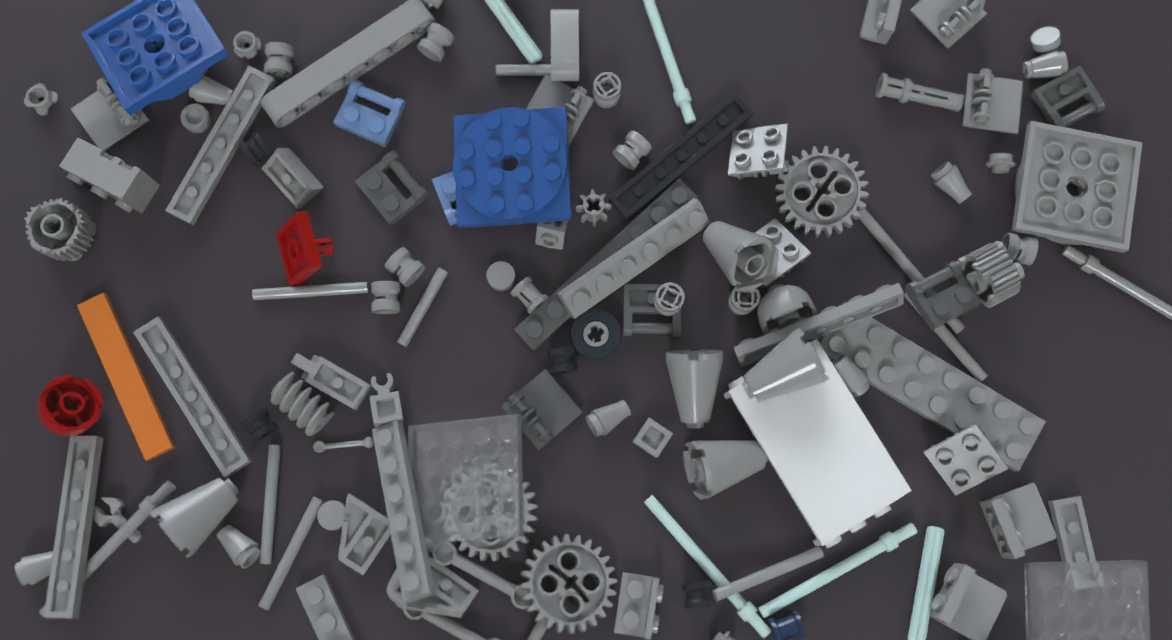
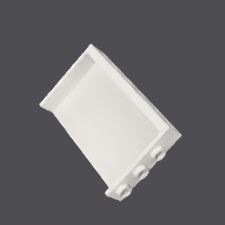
[724,339,912,548]

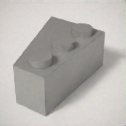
[59,138,160,213]

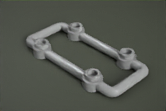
[387,536,546,640]

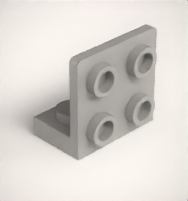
[979,483,1057,559]

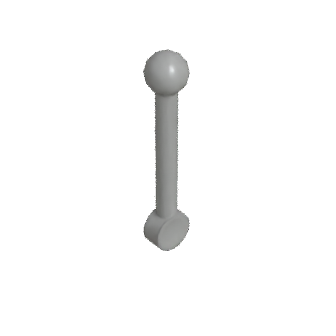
[313,437,374,453]

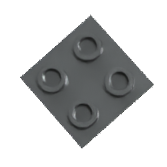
[501,369,583,450]

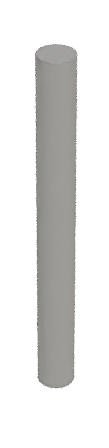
[252,282,369,300]
[904,293,988,382]
[259,445,281,564]
[258,496,324,610]
[712,546,824,601]

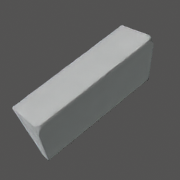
[262,148,323,209]

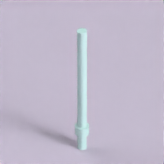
[643,0,696,125]
[644,495,772,638]
[758,523,917,618]

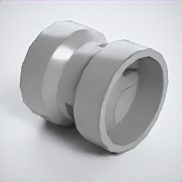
[417,23,455,62]
[264,42,294,79]
[593,72,621,108]
[613,130,652,170]
[1002,232,1039,266]
[384,247,425,287]
[371,281,401,314]
[653,282,685,316]
[728,287,760,316]

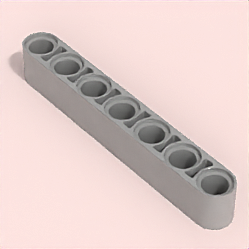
[260,0,436,127]

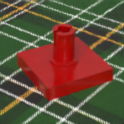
[275,212,334,287]

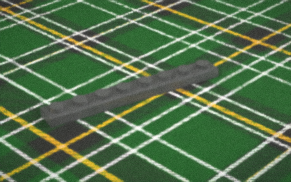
[514,178,699,351]

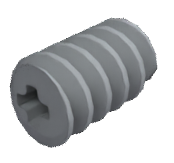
[271,372,335,436]

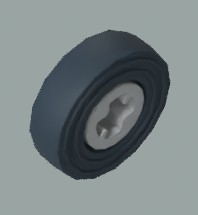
[570,309,622,361]

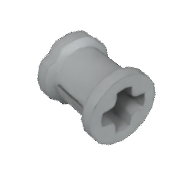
[510,276,548,314]

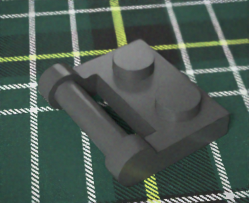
[1030,65,1105,127]
[355,151,429,226]
[905,261,982,331]
[623,284,681,337]

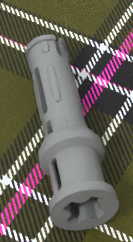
[875,73,964,112]

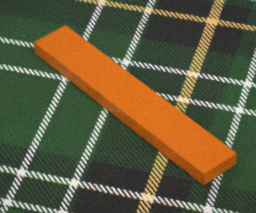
[77,293,175,461]

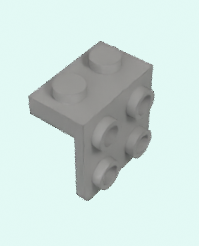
[930,563,1007,640]

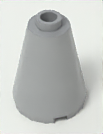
[703,221,778,291]
[741,328,829,402]
[665,349,724,429]
[683,440,768,500]
[150,477,239,558]

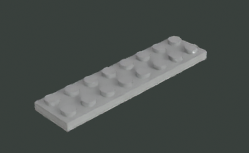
[820,302,1046,472]

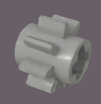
[576,189,611,227]

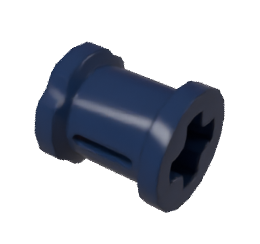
[768,610,806,640]

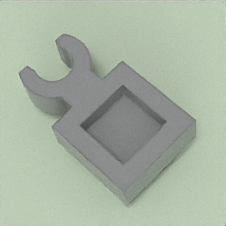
[370,373,404,427]

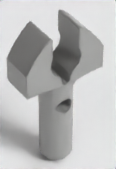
[93,497,142,543]

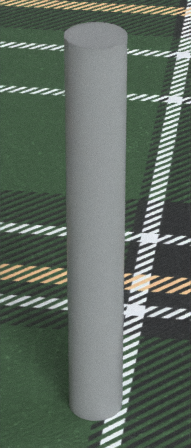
[496,65,551,76]
[397,267,448,348]

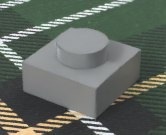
[632,418,673,459]

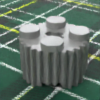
[24,198,97,262]
[957,241,1025,309]

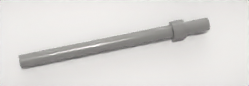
[856,208,966,334]
[1061,245,1172,320]
[39,480,176,617]

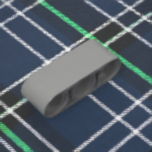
[551,9,579,81]

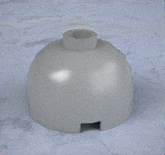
[757,284,817,335]

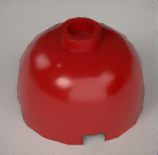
[37,375,103,436]

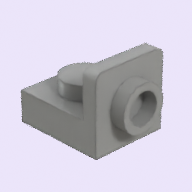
[535,221,569,250]

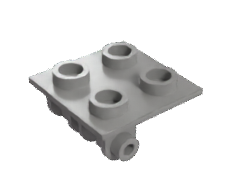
[910,0,987,49]
[962,69,1023,134]
[526,75,594,145]
[71,77,149,151]
[728,124,789,180]
[755,218,811,289]
[924,424,1008,496]

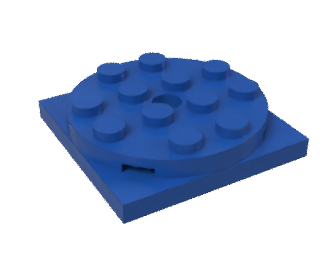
[81,0,229,116]
[453,107,572,229]

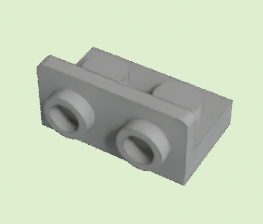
[860,0,902,45]
[613,572,664,640]

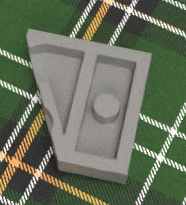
[338,493,391,575]
[396,557,479,618]

